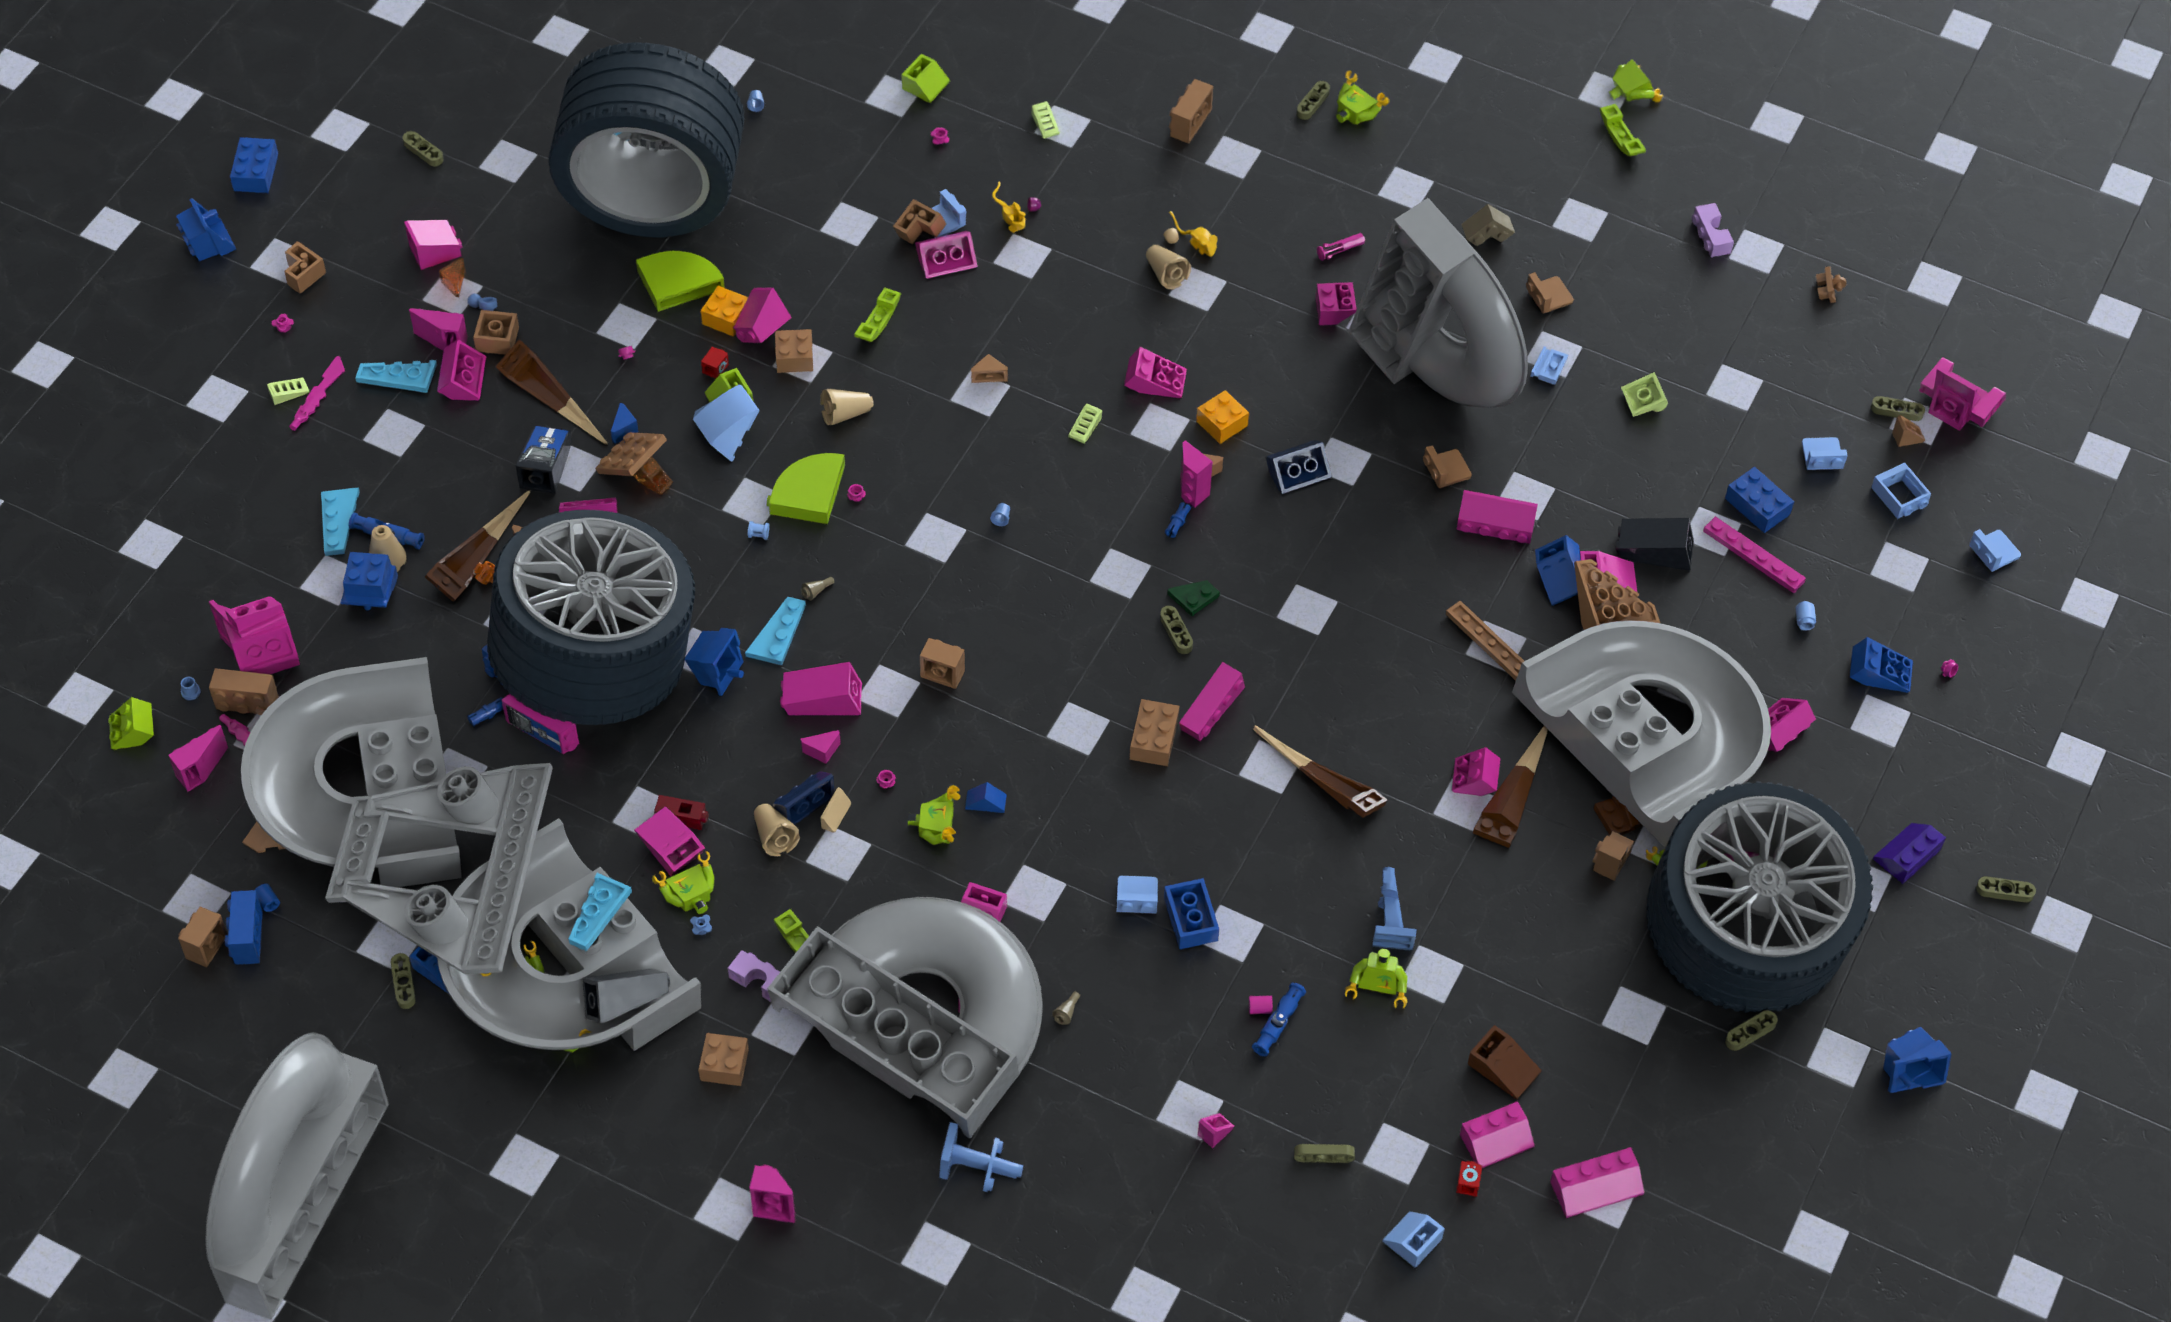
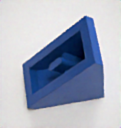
[611,403,638,443]
[965,782,1007,813]

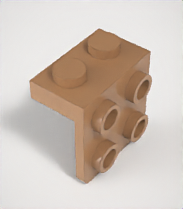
[1526,273,1574,314]
[1423,445,1472,488]

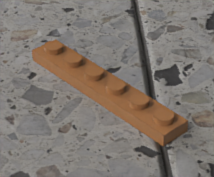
[1446,601,1524,681]

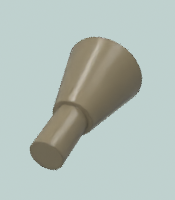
[801,577,834,601]
[1052,992,1080,1025]

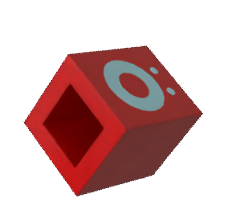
[701,346,729,379]
[1456,1161,1482,1196]

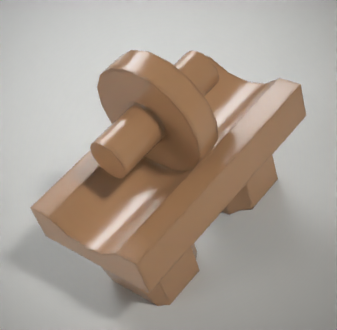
[1816,266,1846,303]

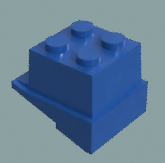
[176,198,236,261]
[340,552,398,610]
[684,628,744,696]
[1883,1027,1951,1093]

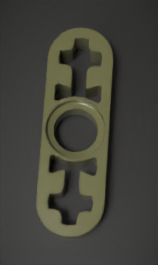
[1297,81,1330,120]
[403,131,443,166]
[1871,396,1925,421]
[1160,606,1193,654]
[1976,876,2036,903]
[391,953,416,1009]
[1725,1010,1778,1051]
[1294,1144,1355,1163]

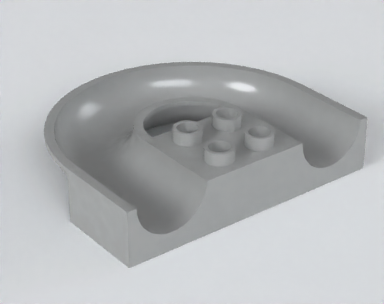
[1348,198,1528,408]
[1512,621,1771,847]
[241,657,462,887]
[437,818,701,1051]
[767,897,1043,1138]
[206,1033,389,1320]

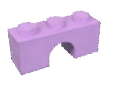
[1692,203,1734,257]
[728,950,780,1002]

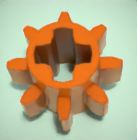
[474,561,495,585]

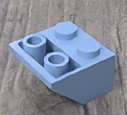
[1382,1212,1444,1268]

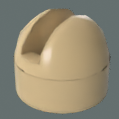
[1164,228,1179,244]

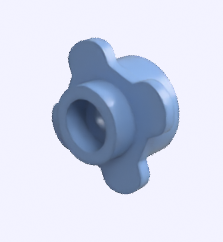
[691,915,712,935]

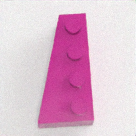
[1179,662,1245,741]

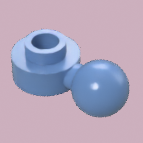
[467,293,497,311]

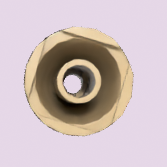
[1146,245,1191,289]
[820,389,873,425]
[369,525,406,572]
[754,804,800,856]

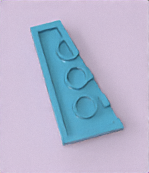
[355,360,437,393]
[321,487,360,556]
[745,597,806,665]
[568,873,632,951]

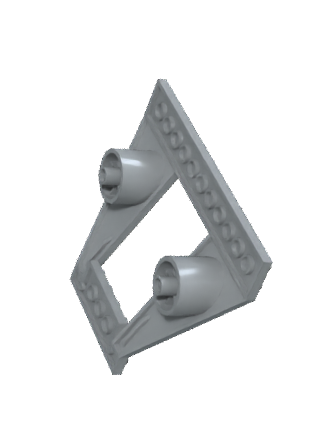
[325,763,553,974]

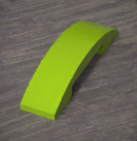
[1600,104,1646,156]
[854,288,901,342]
[774,909,809,953]

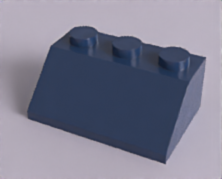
[1265,440,1332,494]
[773,771,835,825]

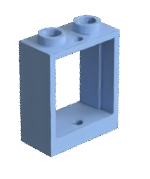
[1871,463,1931,519]

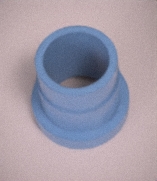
[747,90,764,112]
[990,503,1010,526]
[180,677,201,700]

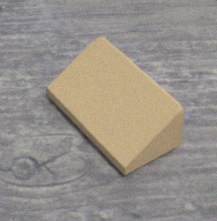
[820,787,851,833]

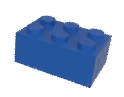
[230,137,278,193]
[1725,467,1794,533]
[1164,878,1219,949]
[225,890,263,965]

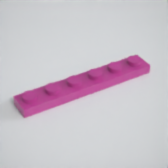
[1703,516,1806,593]

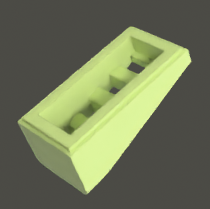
[1032,102,1060,139]
[267,378,310,405]
[1069,404,1102,444]

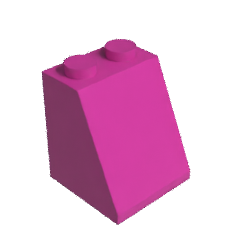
[404,220,463,270]
[733,288,791,343]

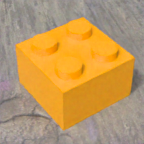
[701,286,748,337]
[1196,390,1249,444]

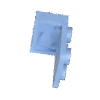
[931,189,967,238]
[1802,437,1847,470]
[1969,529,2021,572]
[1117,876,1158,914]

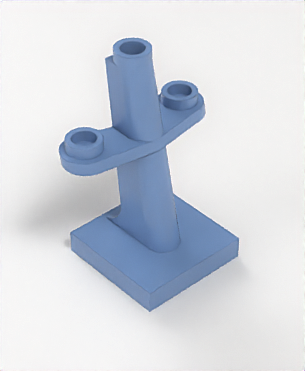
[1372,867,1416,950]
[939,1122,1023,1192]

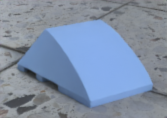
[693,385,760,462]

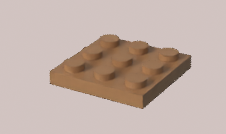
[595,432,667,476]

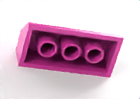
[1457,490,1538,544]
[1550,1147,1644,1218]

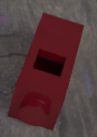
[654,795,709,830]

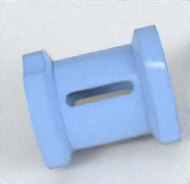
[748,521,769,540]

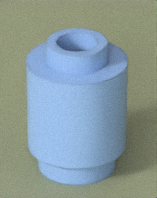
[1795,601,1816,630]

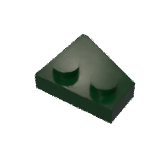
[1167,580,1220,616]

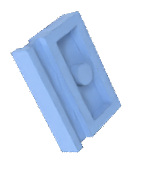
[1531,346,1568,385]

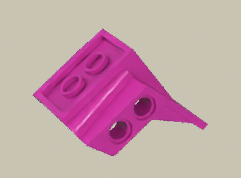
[1920,357,2006,431]
[209,597,300,674]

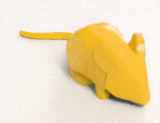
[992,181,1026,233]
[1170,211,1218,257]

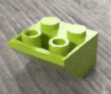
[902,54,950,103]
[705,368,753,402]
[108,697,154,750]

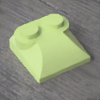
[1621,372,1668,417]

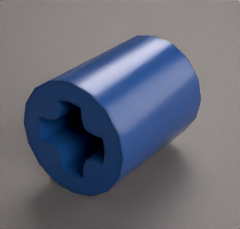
[255,884,280,912]

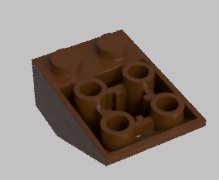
[1467,1025,1542,1099]

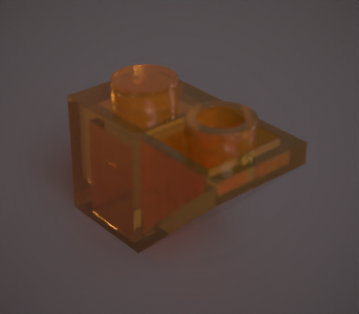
[634,456,673,495]

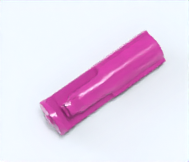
[1317,233,1365,261]

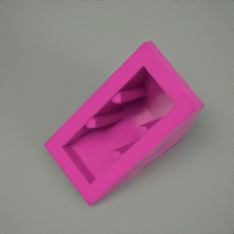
[801,730,840,764]
[1198,1113,1234,1148]

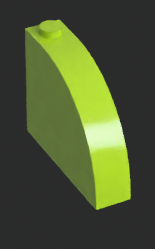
[636,251,725,312]
[766,453,845,524]

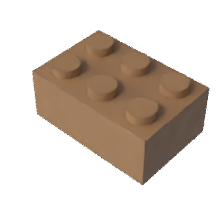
[1169,79,1213,144]
[209,668,279,715]
[1130,699,1180,766]

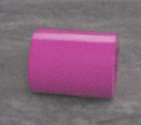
[1249,996,1273,1015]

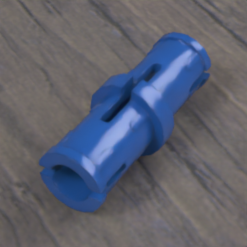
[1165,502,1191,538]
[467,697,504,727]

